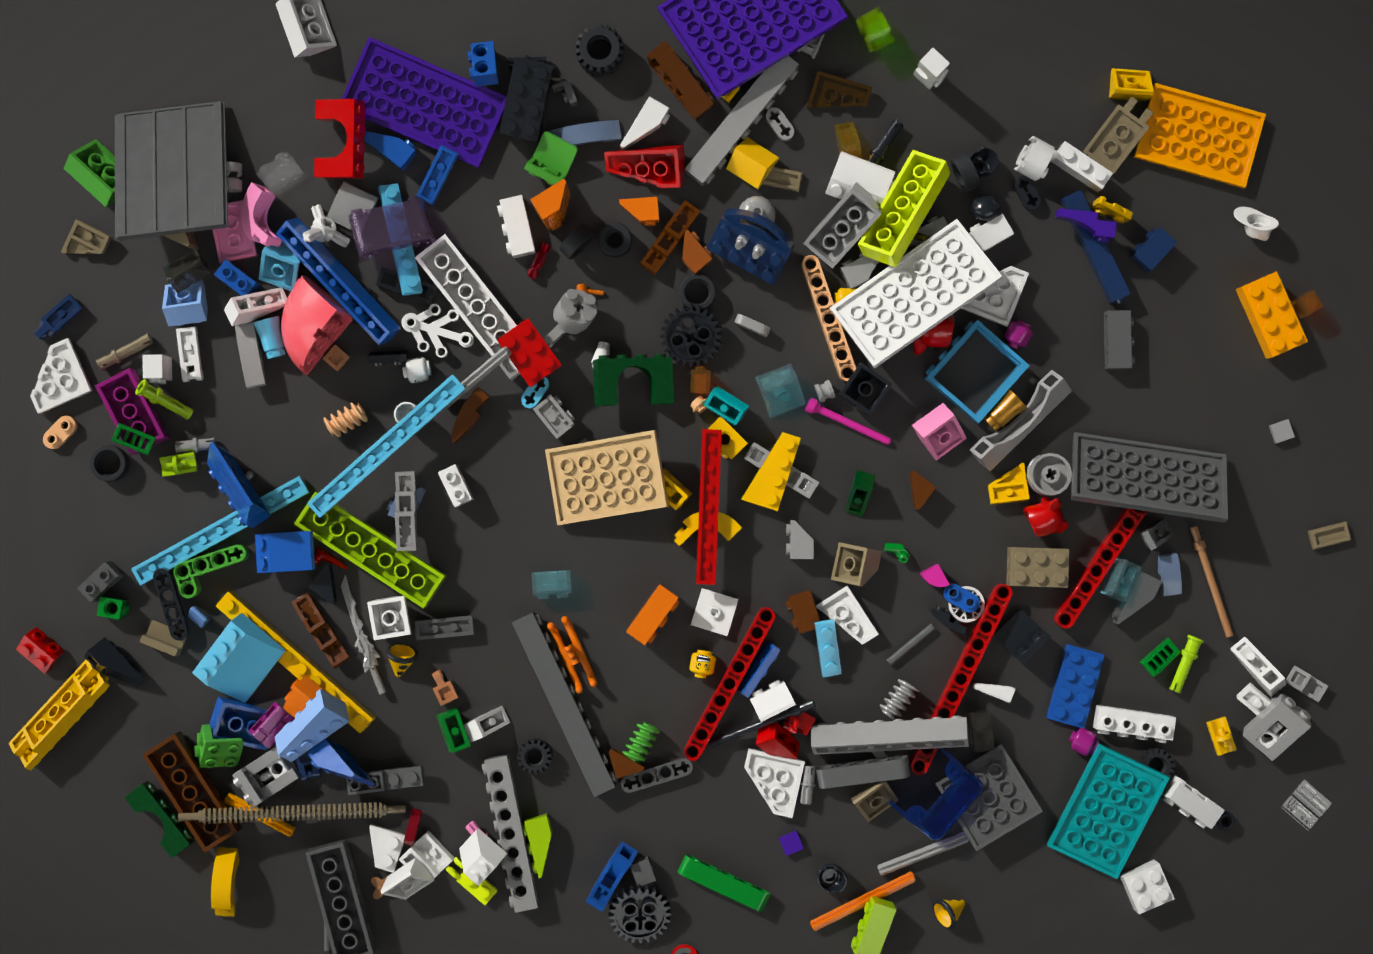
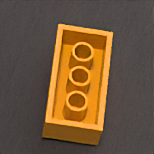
[1235,271,1308,359]

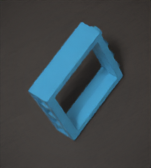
[925,320,1030,424]

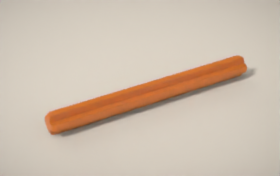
[810,871,916,931]

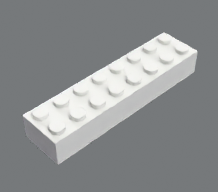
[415,234,520,380]

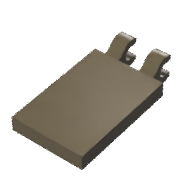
[1083,97,1153,174]

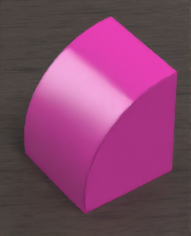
[920,564,950,587]

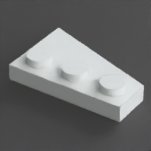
[815,585,879,645]

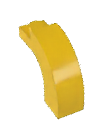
[674,512,742,546]
[211,847,239,916]

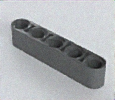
[816,755,911,789]

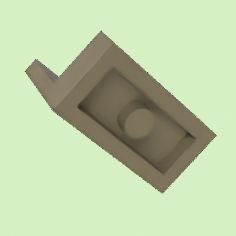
[140,620,187,656]

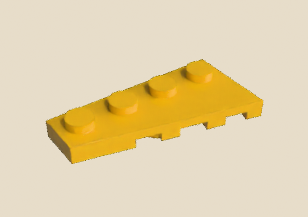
[741,432,801,511]

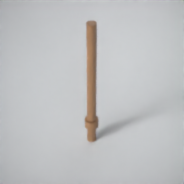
[1190,526,1234,637]

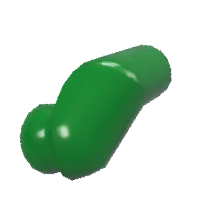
[884,543,910,564]

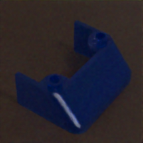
[888,748,984,840]

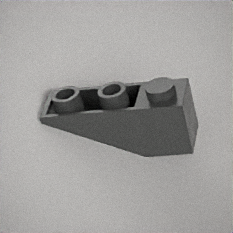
[1112,571,1162,624]

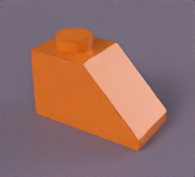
[619,197,659,226]

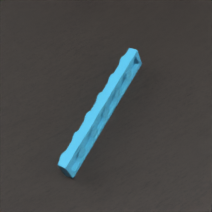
[378,183,423,296]

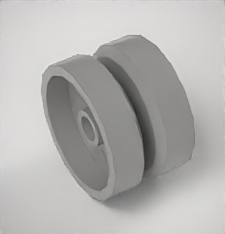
[1026,453,1072,496]

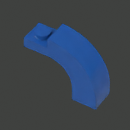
[585,841,638,912]

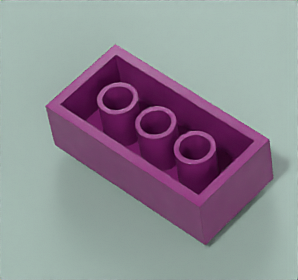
[95,368,170,455]

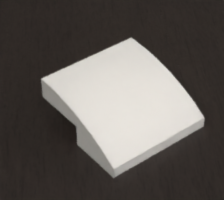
[398,830,455,887]

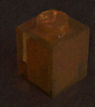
[1291,290,1323,319]
[690,366,711,395]

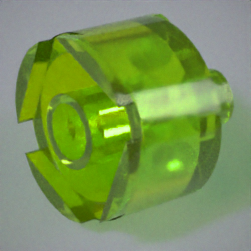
[856,7,895,52]

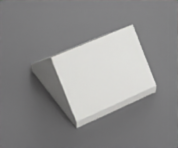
[381,858,434,900]

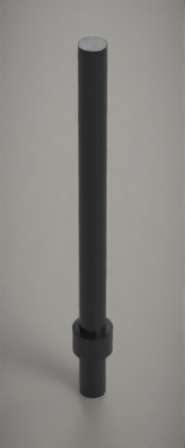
[708,700,816,748]

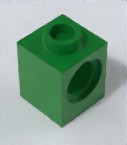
[96,596,129,620]

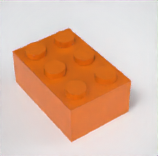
[626,583,679,645]

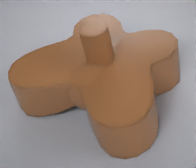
[371,876,387,899]

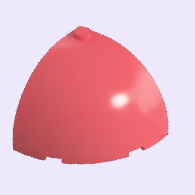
[281,275,354,375]

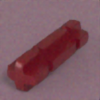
[527,243,551,279]

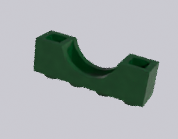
[124,781,194,859]

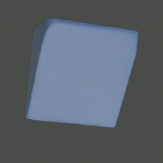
[188,606,211,628]

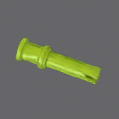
[135,379,193,420]
[1169,634,1204,693]

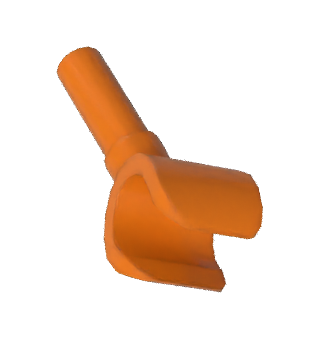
[576,284,604,296]

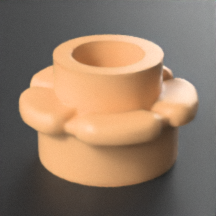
[690,396,707,413]

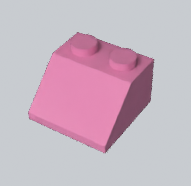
[912,403,967,460]

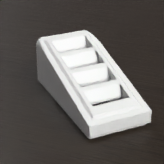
[972,683,1015,703]

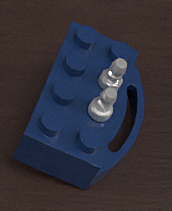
[706,209,795,285]

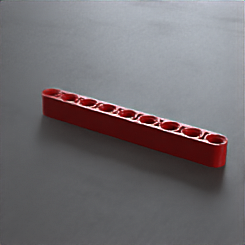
[1054,508,1147,628]
[684,607,775,761]

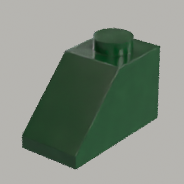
[844,470,875,517]

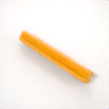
[224,793,295,837]

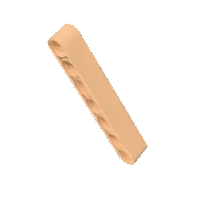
[801,255,856,383]

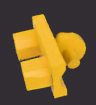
[1206,716,1237,756]

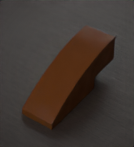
[451,386,490,444]

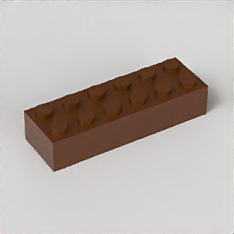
[142,731,242,853]

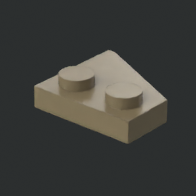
[61,219,112,254]

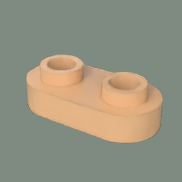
[43,416,78,449]

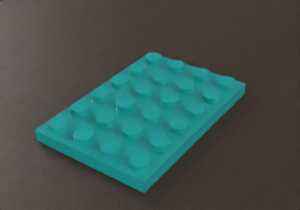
[1047,743,1170,879]

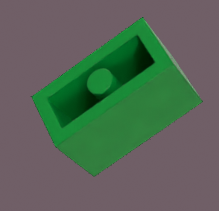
[436,708,471,753]

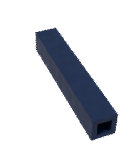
[1060,190,1131,305]

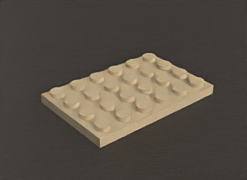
[545,430,669,525]

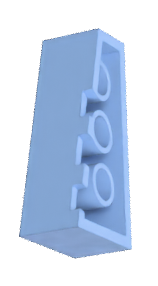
[275,689,350,762]

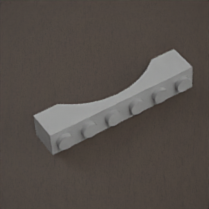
[839,216,948,289]
[970,370,1072,471]

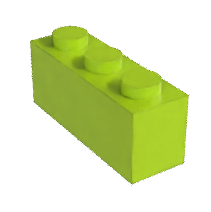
[851,896,897,954]

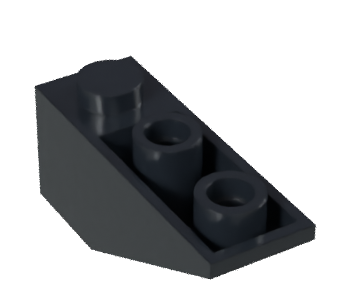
[84,637,144,687]

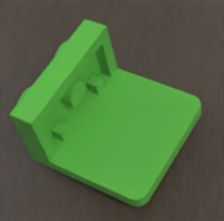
[524,131,578,186]
[194,724,244,768]

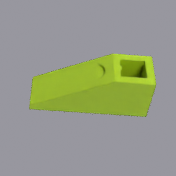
[522,813,553,878]

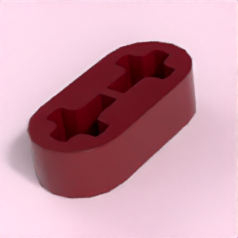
[403,808,422,846]

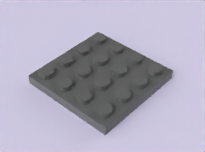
[936,744,1043,851]

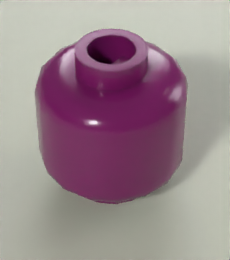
[1004,320,1033,349]
[1069,728,1099,756]

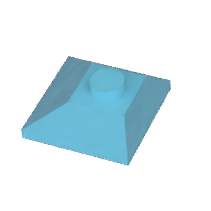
[259,242,300,291]

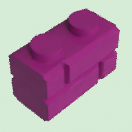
[249,702,294,749]

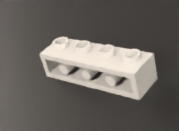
[1093,705,1176,743]

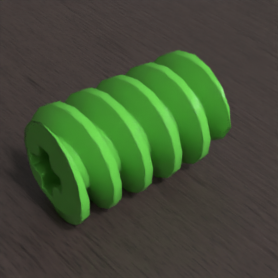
[622,721,660,764]

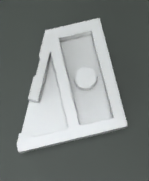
[369,824,405,873]

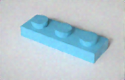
[815,619,842,677]

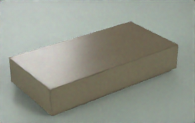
[762,167,802,192]
[1308,521,1351,549]

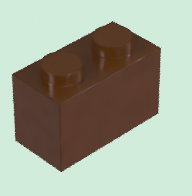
[785,590,820,634]

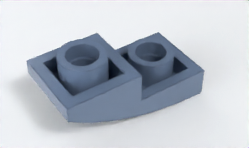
[1158,553,1182,596]

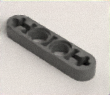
[620,757,693,793]

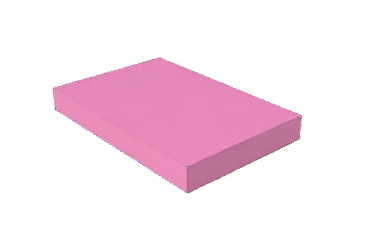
[212,200,258,264]

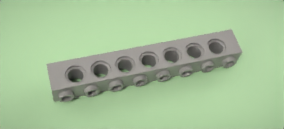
[482,754,539,913]

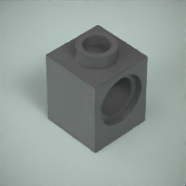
[630,856,656,888]

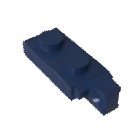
[34,294,84,340]

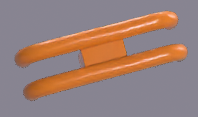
[547,616,597,693]

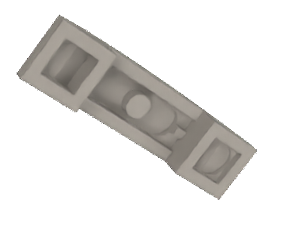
[744,442,819,498]

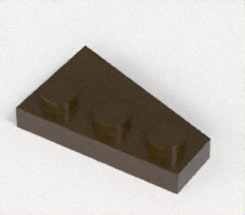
[807,71,873,108]

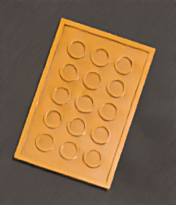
[1133,83,1266,189]

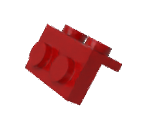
[16,627,65,674]

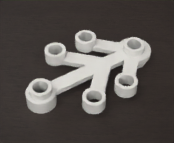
[402,304,474,358]

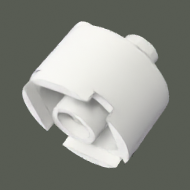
[1014,136,1058,181]

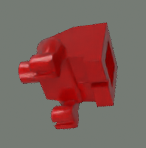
[781,709,816,736]

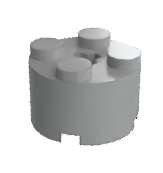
[553,289,597,334]

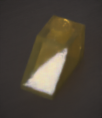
[834,122,862,159]

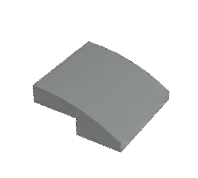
[327,181,379,235]

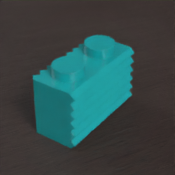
[704,386,749,425]

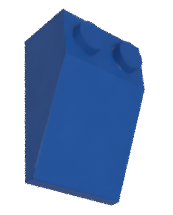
[255,531,315,573]
[209,696,267,751]
[308,738,375,787]

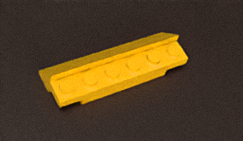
[9,660,110,771]

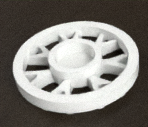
[948,586,985,622]

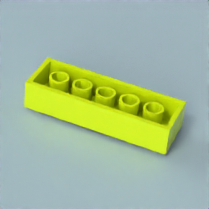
[858,150,951,268]

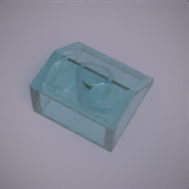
[755,364,806,418]

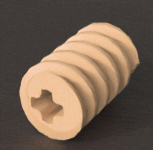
[324,402,368,437]

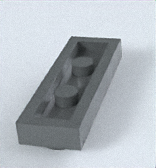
[415,615,475,640]

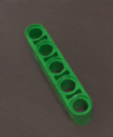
[677,854,771,912]

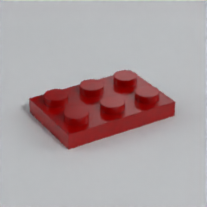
[497,318,562,388]

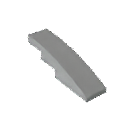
[235,320,266,389]
[395,471,417,551]

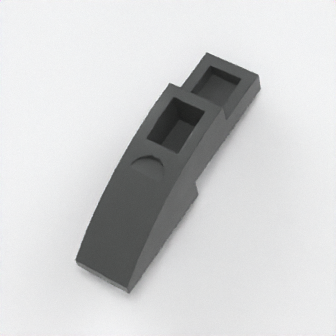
[346,765,426,795]

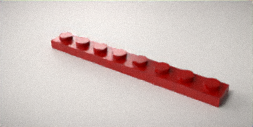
[696,429,722,585]

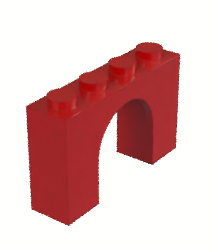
[314,99,366,179]

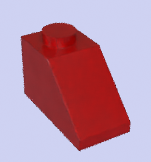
[756,722,799,759]

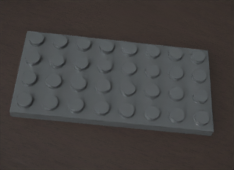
[1071,432,1228,523]

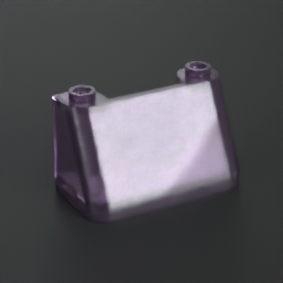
[348,196,435,262]

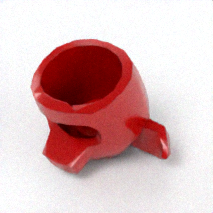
[913,315,954,355]
[1023,497,1069,537]

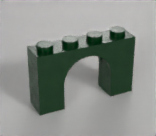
[593,354,674,407]

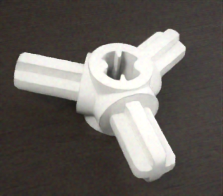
[303,204,350,247]

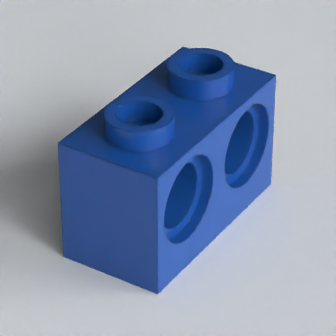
[468,41,499,87]
[214,259,261,296]

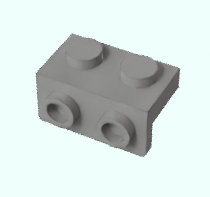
[533,394,575,439]

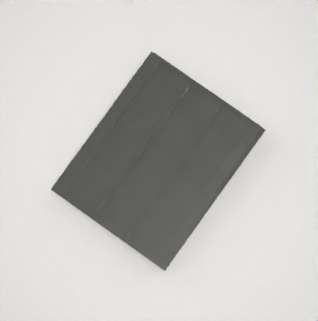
[115,101,229,240]

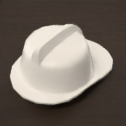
[1233,207,1279,241]

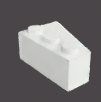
[1161,775,1225,829]

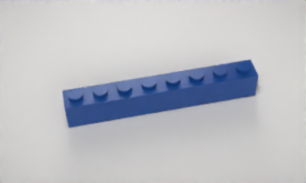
[276,218,401,345]

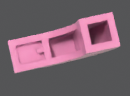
[241,182,282,247]

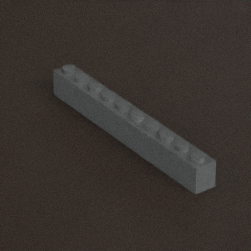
[512,612,617,797]

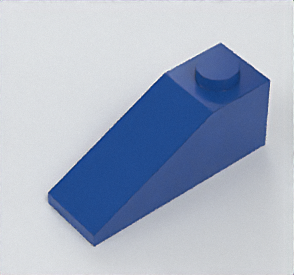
[364,131,418,171]

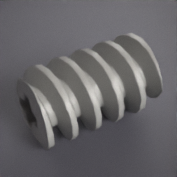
[879,679,920,720]

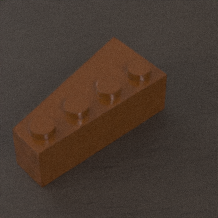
[647,40,714,122]

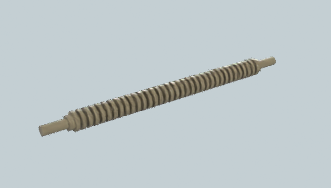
[178,802,406,824]

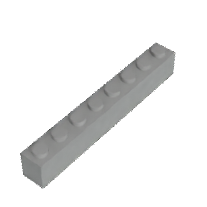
[685,56,799,186]
[811,716,969,755]

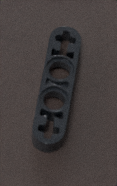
[153,567,189,641]

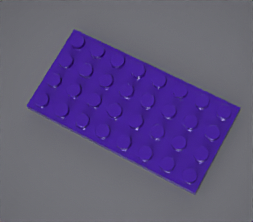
[342,37,507,168]

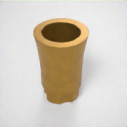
[984,389,1027,431]

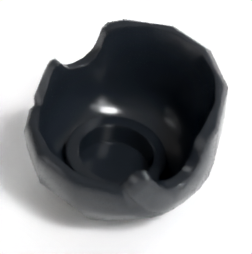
[969,147,999,177]
[970,194,1001,221]
[817,863,847,893]

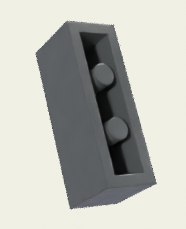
[1104,310,1135,370]

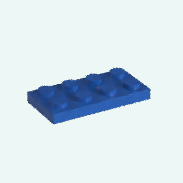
[1046,644,1104,728]

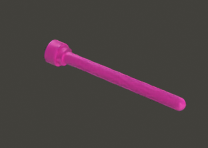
[804,397,891,445]

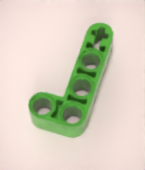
[174,544,250,598]

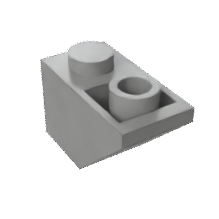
[786,520,814,559]

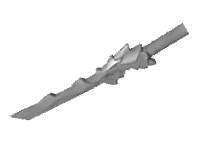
[341,575,387,695]

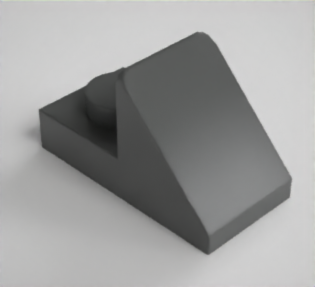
[1139,518,1174,550]

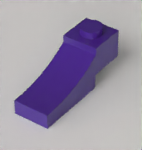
[1055,208,1117,243]

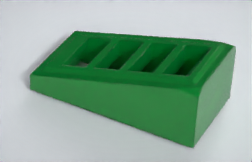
[111,423,156,455]
[1139,637,1181,678]

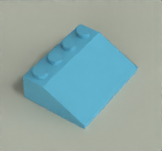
[192,613,286,703]

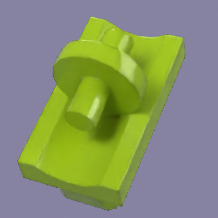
[159,452,198,477]

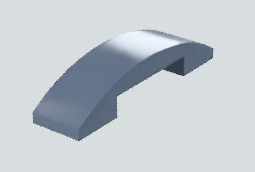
[548,120,622,146]

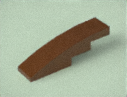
[639,200,700,276]
[291,592,351,669]

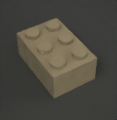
[1006,547,1069,588]

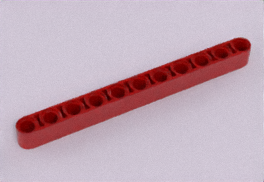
[909,584,1013,775]

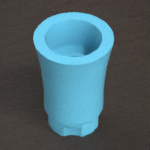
[253,316,286,359]

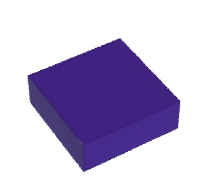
[779,830,804,856]

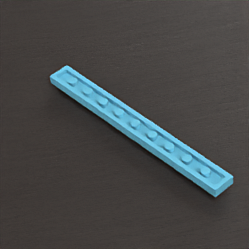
[307,374,466,518]
[131,476,310,586]

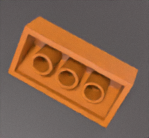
[530,179,571,231]

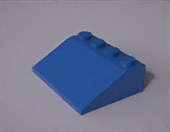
[207,442,271,529]

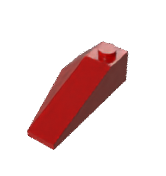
[604,145,685,188]

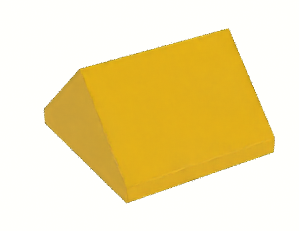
[1109,68,1154,101]
[726,137,779,190]

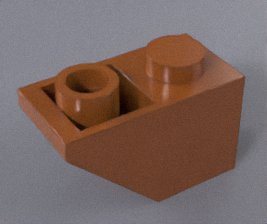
[682,230,713,274]

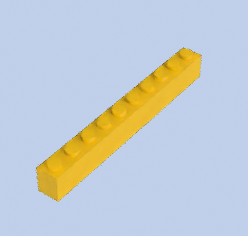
[216,591,376,733]

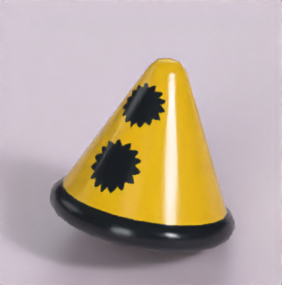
[385,644,418,677]
[933,899,965,929]

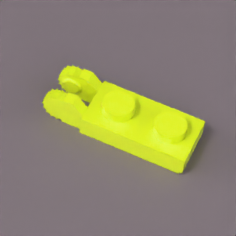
[446,857,498,905]

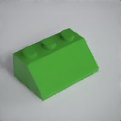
[64,139,115,207]

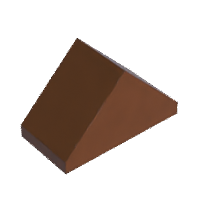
[909,471,936,510]
[609,747,645,779]

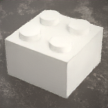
[1119,860,1174,914]

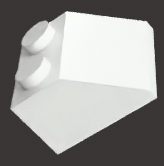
[367,596,412,640]
[750,680,796,722]
[459,828,507,886]

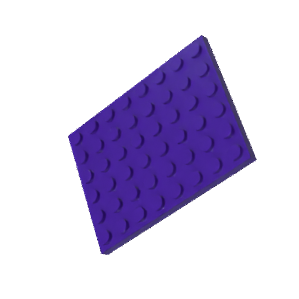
[657,0,848,100]

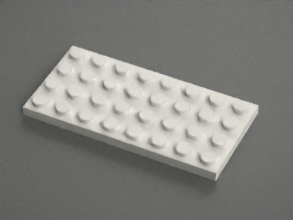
[830,219,1003,369]

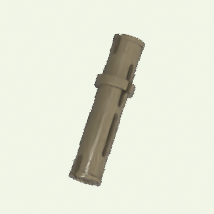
[96,333,154,371]

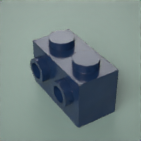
[1130,227,1177,273]

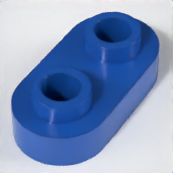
[943,584,980,613]

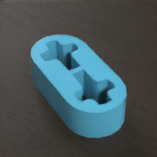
[521,377,549,409]

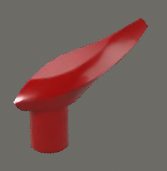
[314,548,348,570]

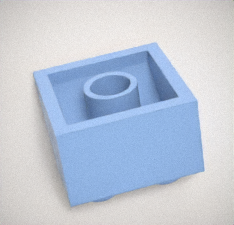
[162,279,208,327]

